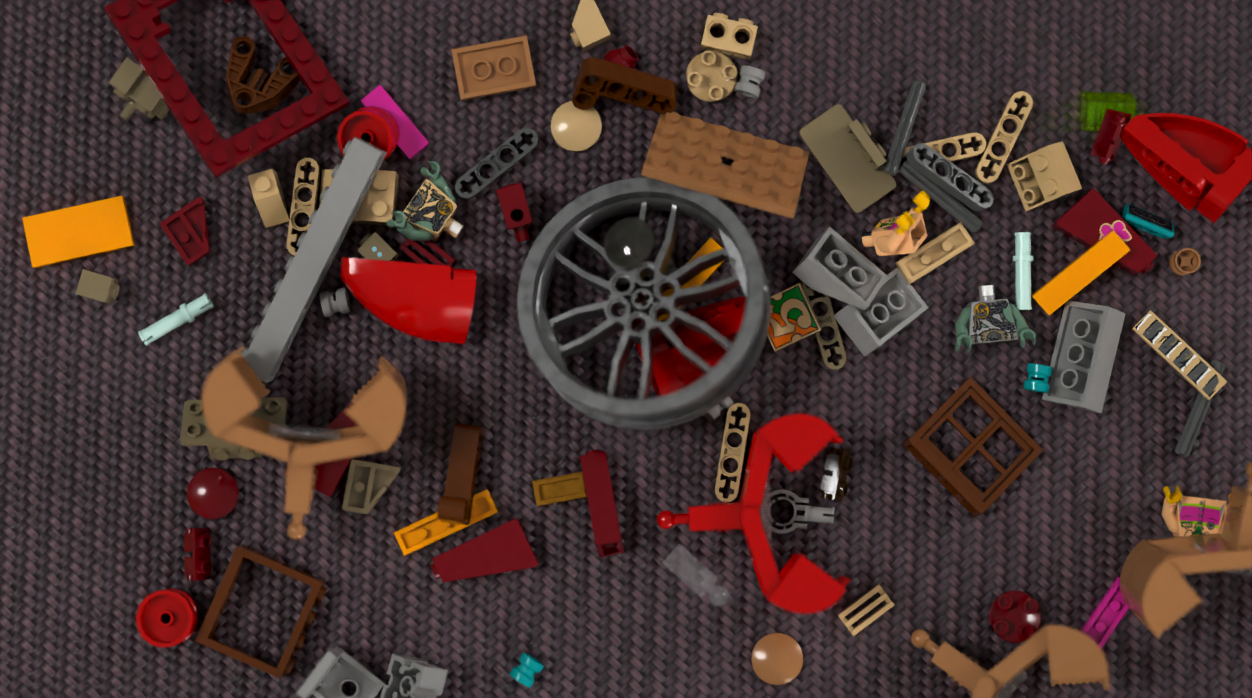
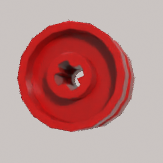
[337,106,400,161]
[136,588,200,648]

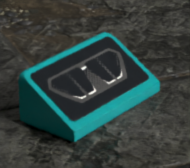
[1121,204,1174,240]

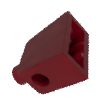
[496,181,533,242]

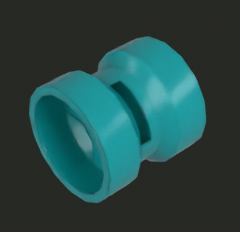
[1023,363,1053,393]
[509,652,544,688]

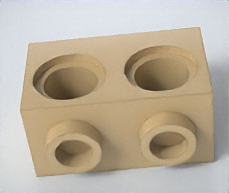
[700,13,758,60]

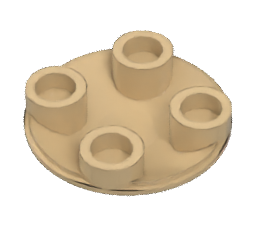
[686,50,737,102]
[551,101,602,151]

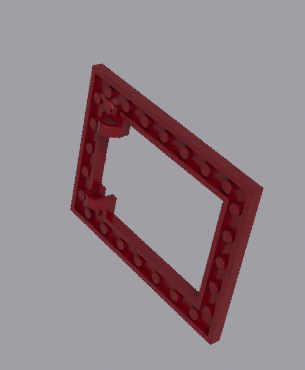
[104,0,349,178]

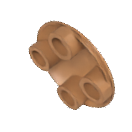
[751,633,803,685]

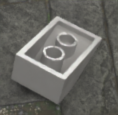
[792,227,888,310]
[834,267,929,357]

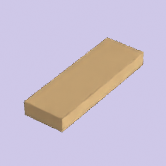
[896,222,975,284]

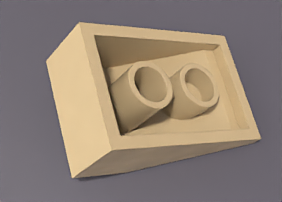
[319,169,399,225]

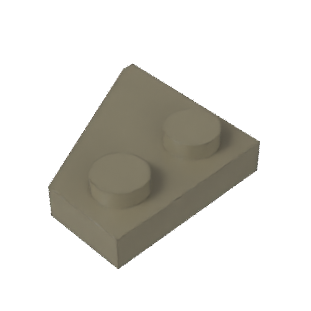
[342,459,401,514]

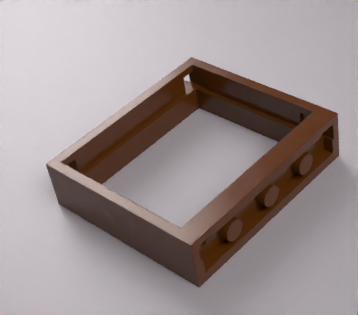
[195,544,327,679]

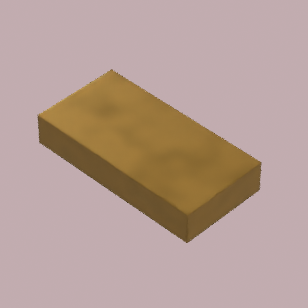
[532,472,587,506]

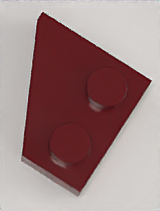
[159,196,211,267]

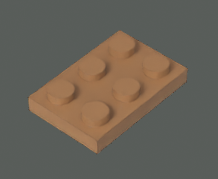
[451,35,536,101]

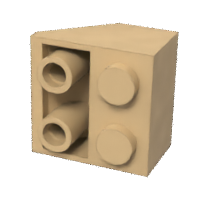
[1007,141,1082,211]

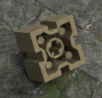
[109,57,170,121]

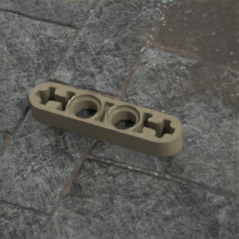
[801,281,846,370]

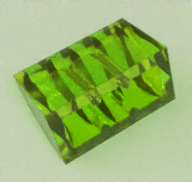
[1079,91,1137,131]

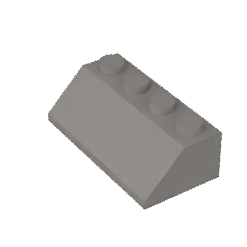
[1042,301,1126,413]

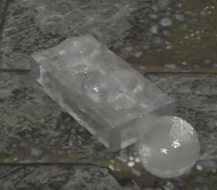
[662,543,730,606]

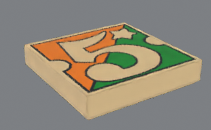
[767,283,822,352]

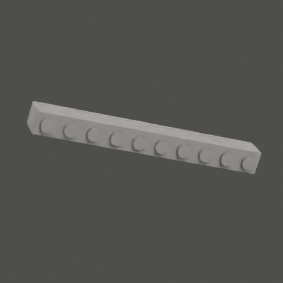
[242,137,387,383]

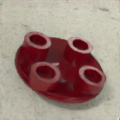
[187,468,239,519]
[989,591,1041,643]

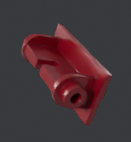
[1090,108,1132,164]
[183,528,211,581]

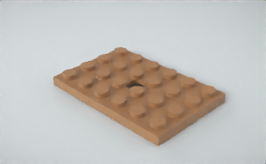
[641,112,809,219]

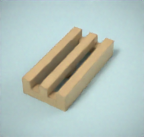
[837,584,894,636]

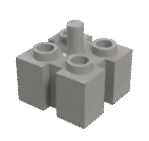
[380,653,448,698]

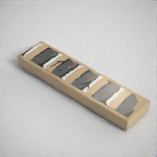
[1132,310,1228,401]

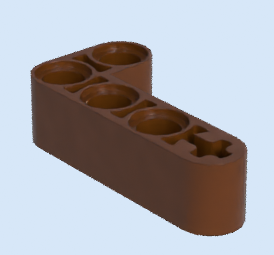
[572,57,677,114]
[437,423,483,525]

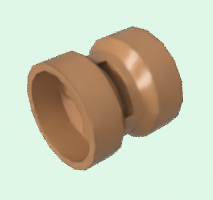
[1169,248,1201,276]

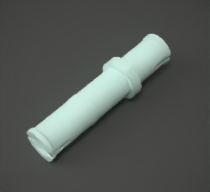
[1013,232,1034,310]
[138,293,214,346]

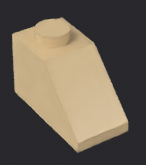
[570,0,611,52]
[248,169,290,228]

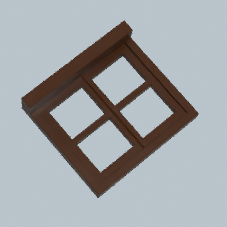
[902,377,1043,517]

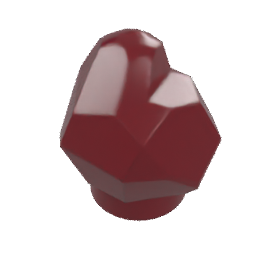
[604,45,639,69]

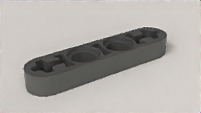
[455,128,539,200]
[906,143,994,212]

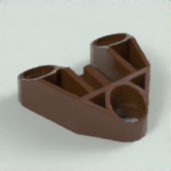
[226,36,301,114]

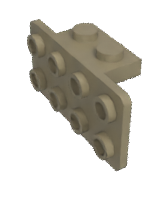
[799,104,896,213]
[180,397,287,460]

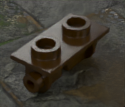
[820,447,853,502]

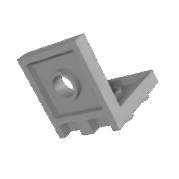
[296,645,386,698]

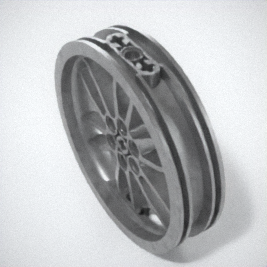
[517,177,770,430]

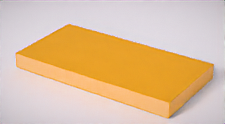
[22,196,135,268]

